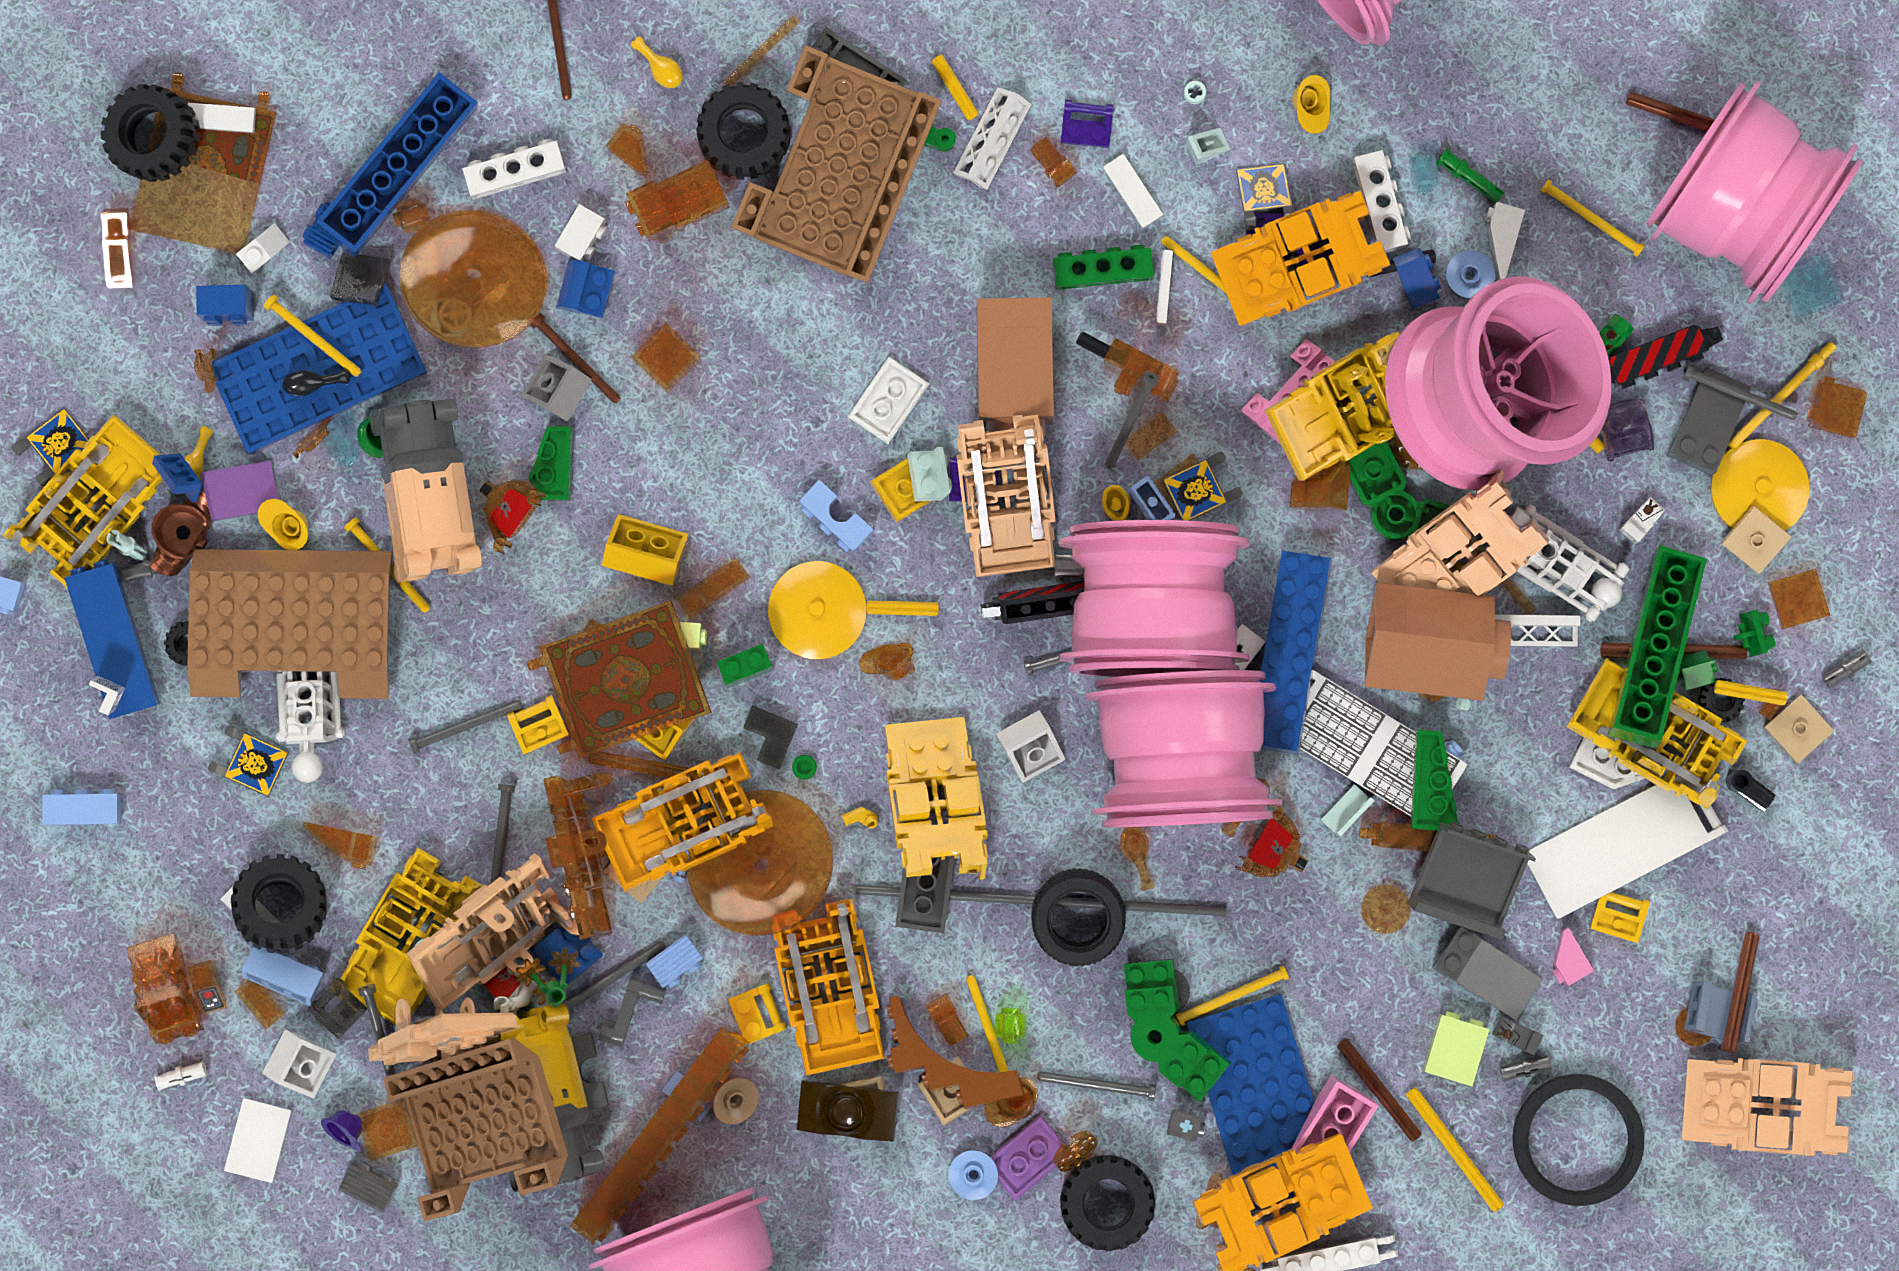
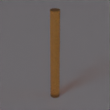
[722,16,800,87]
[1469,536,1537,615]

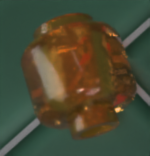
[392,198,430,233]

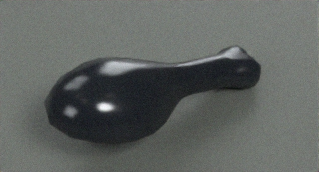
[282,370,350,397]

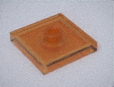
[1768,569,1831,630]
[356,1099,418,1161]

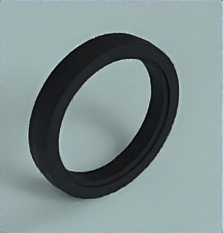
[1512,1074,1644,1206]

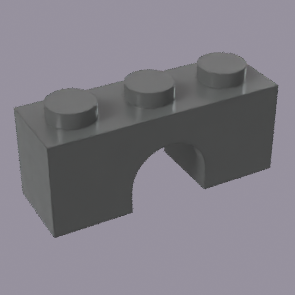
[571,1033,609,1110]

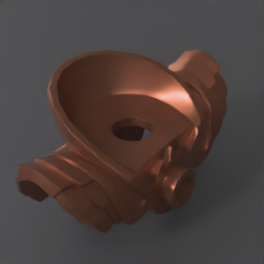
[149,489,213,576]

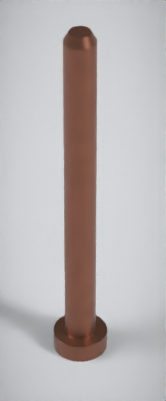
[547,0,572,100]
[529,313,621,404]

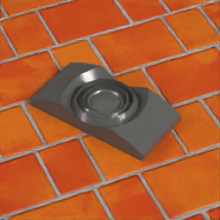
[811,27,907,87]

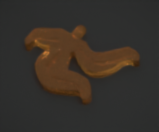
[194,348,218,394]
[292,418,331,459]

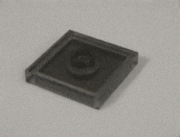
[330,253,390,306]

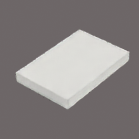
[848,357,929,445]
[224,1098,292,1183]

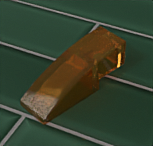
[101,208,132,288]

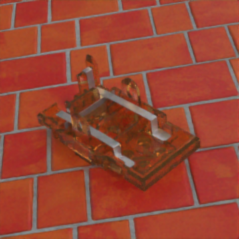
[543,772,614,939]

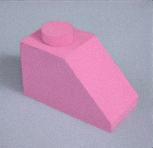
[1552,928,1594,986]

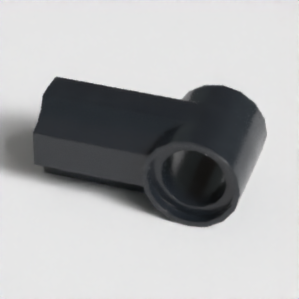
[1726,770,1776,812]

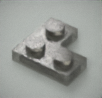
[743,705,798,770]

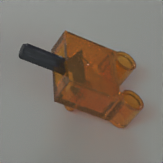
[1076,332,1180,402]

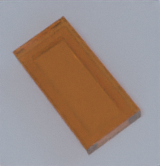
[1125,413,1177,461]
[235,980,286,1030]

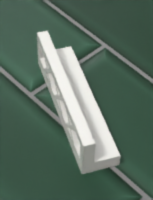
[953,87,1031,190]
[1495,614,1580,647]

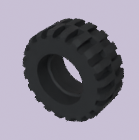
[696,82,791,180]
[100,84,200,182]
[231,854,327,954]
[1060,1155,1156,1252]

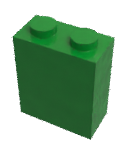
[717,644,774,688]

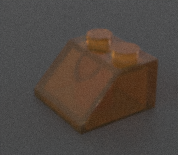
[1290,461,1350,511]

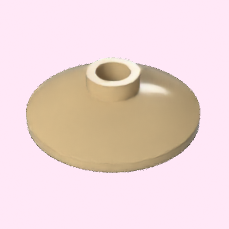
[712,1077,759,1124]

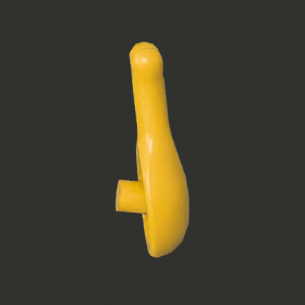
[631,36,683,88]
[184,425,214,480]
[1102,484,1131,521]

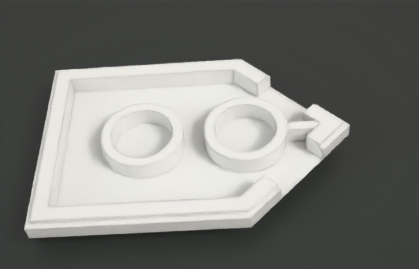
[1569,737,1646,789]

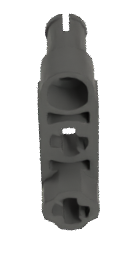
[598,976,666,1047]

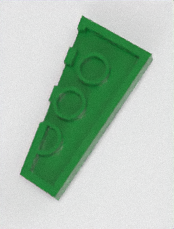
[1410,730,1460,831]

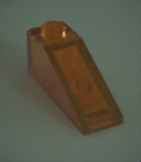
[675,558,751,621]
[302,822,379,870]

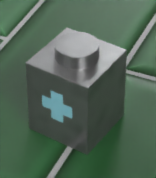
[1166,1109,1205,1142]

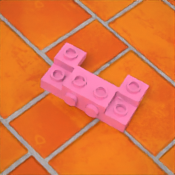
[1241,339,1336,445]

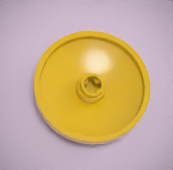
[1710,439,1810,530]
[768,561,866,660]

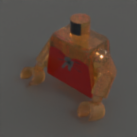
[479,479,546,555]
[1235,806,1309,878]

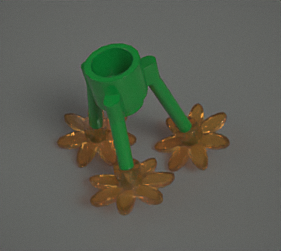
[516,947,581,1007]

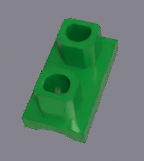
[1733,610,1776,657]

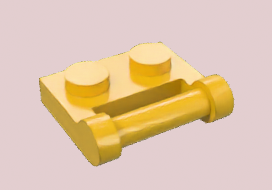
[507,695,569,755]
[1589,892,1650,943]
[728,983,788,1045]

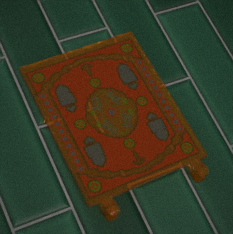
[129,72,276,253]
[527,600,712,758]

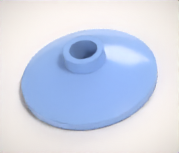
[1446,250,1495,299]
[948,1150,998,1200]

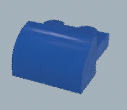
[556,260,615,319]
[531,926,603,985]

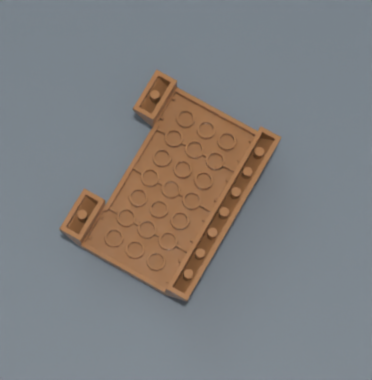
[731,45,942,283]
[187,549,393,699]
[383,1038,568,1222]

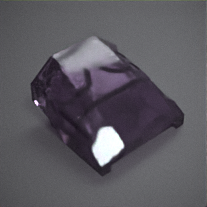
[1601,399,1655,462]

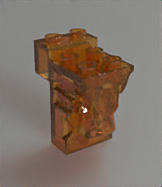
[624,160,730,245]
[126,933,204,1044]

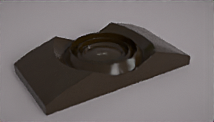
[797,1080,899,1142]

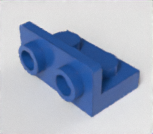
[152,453,202,502]

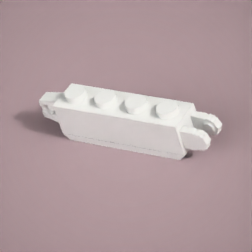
[1260,1235,1398,1271]

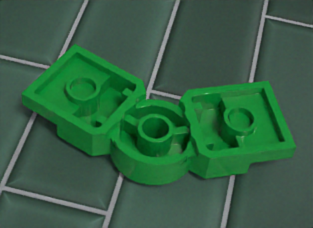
[1340,441,1462,561]
[1124,958,1232,1102]

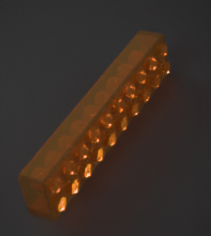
[570,1024,750,1244]

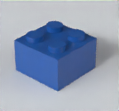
[196,285,253,326]

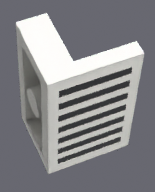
[89,676,125,715]

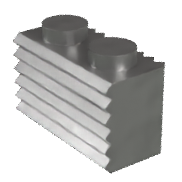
[338,1160,399,1213]

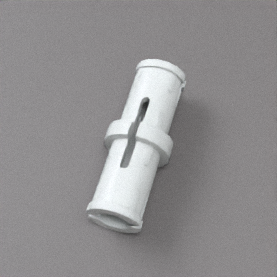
[155,1061,207,1091]

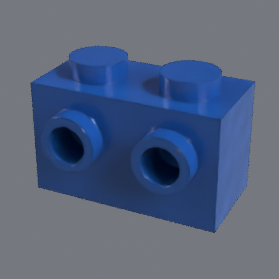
[1392,248,1441,309]

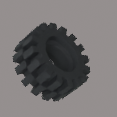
[164,621,189,666]
[1698,678,1745,723]

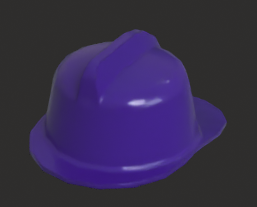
[321,1110,362,1152]

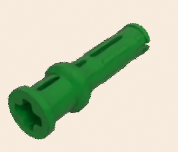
[1435,146,1505,204]

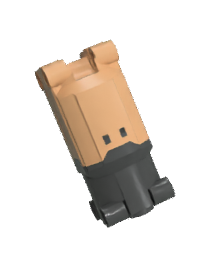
[370,398,482,582]

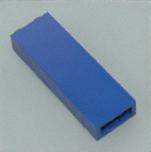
[64,559,160,720]

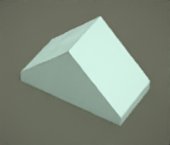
[1186,128,1231,165]

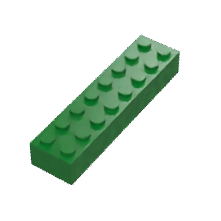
[1608,545,1707,749]

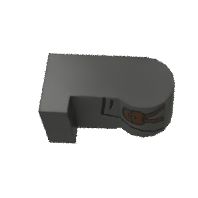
[1492,1016,1544,1056]

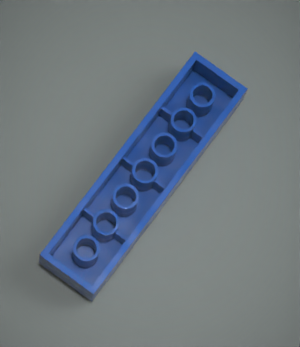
[316,72,478,258]
[1260,550,1332,755]

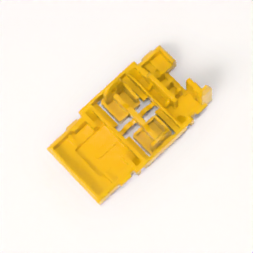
[1264,332,1400,481]
[334,847,483,1025]

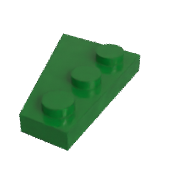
[522,426,573,501]

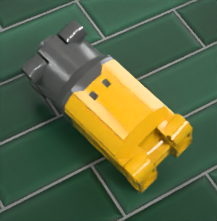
[481,1003,605,1192]

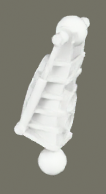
[1511,504,1630,623]
[276,672,345,783]

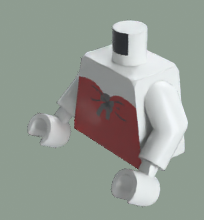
[483,958,539,1014]

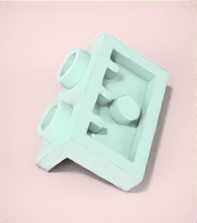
[907,446,952,501]

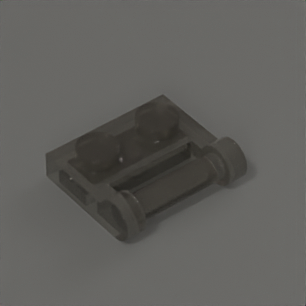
[308,978,367,1039]

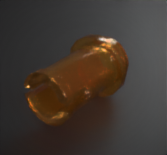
[1758,688,1781,721]

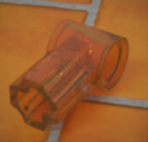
[1030,137,1077,188]
[925,993,969,1046]

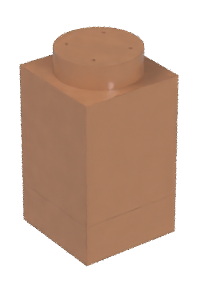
[976,297,1054,439]
[1365,582,1511,701]

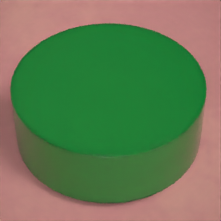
[792,755,817,780]

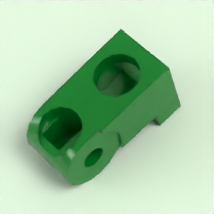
[924,126,956,152]

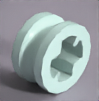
[1184,81,1206,104]

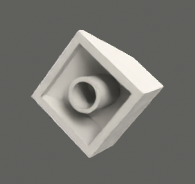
[996,710,1066,783]
[262,1029,337,1098]

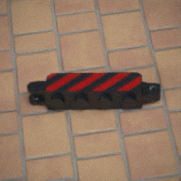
[1608,325,1723,390]
[980,581,1084,624]

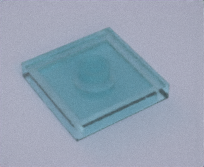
[1782,256,1844,319]

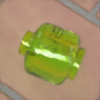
[994,1008,1027,1043]

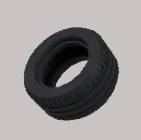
[1031,868,1126,967]

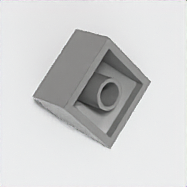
[521,354,592,422]

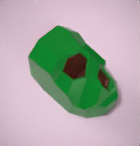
[1599,314,1634,355]

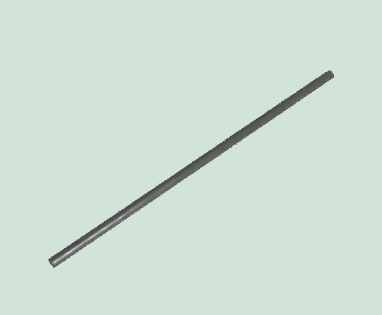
[856,885,1226,916]

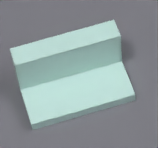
[1321,784,1375,837]

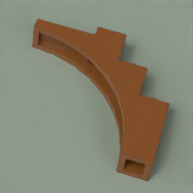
[886,995,1024,1110]

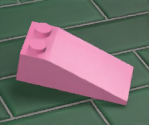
[1292,1074,1379,1153]

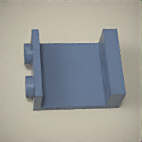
[1684,981,1757,1044]

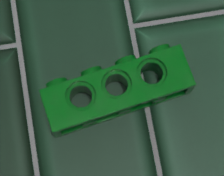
[1053,245,1154,290]

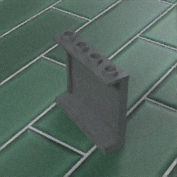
[1407,822,1536,940]

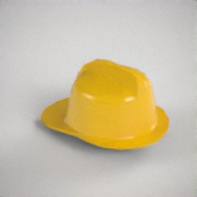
[1292,75,1330,134]
[257,499,309,550]

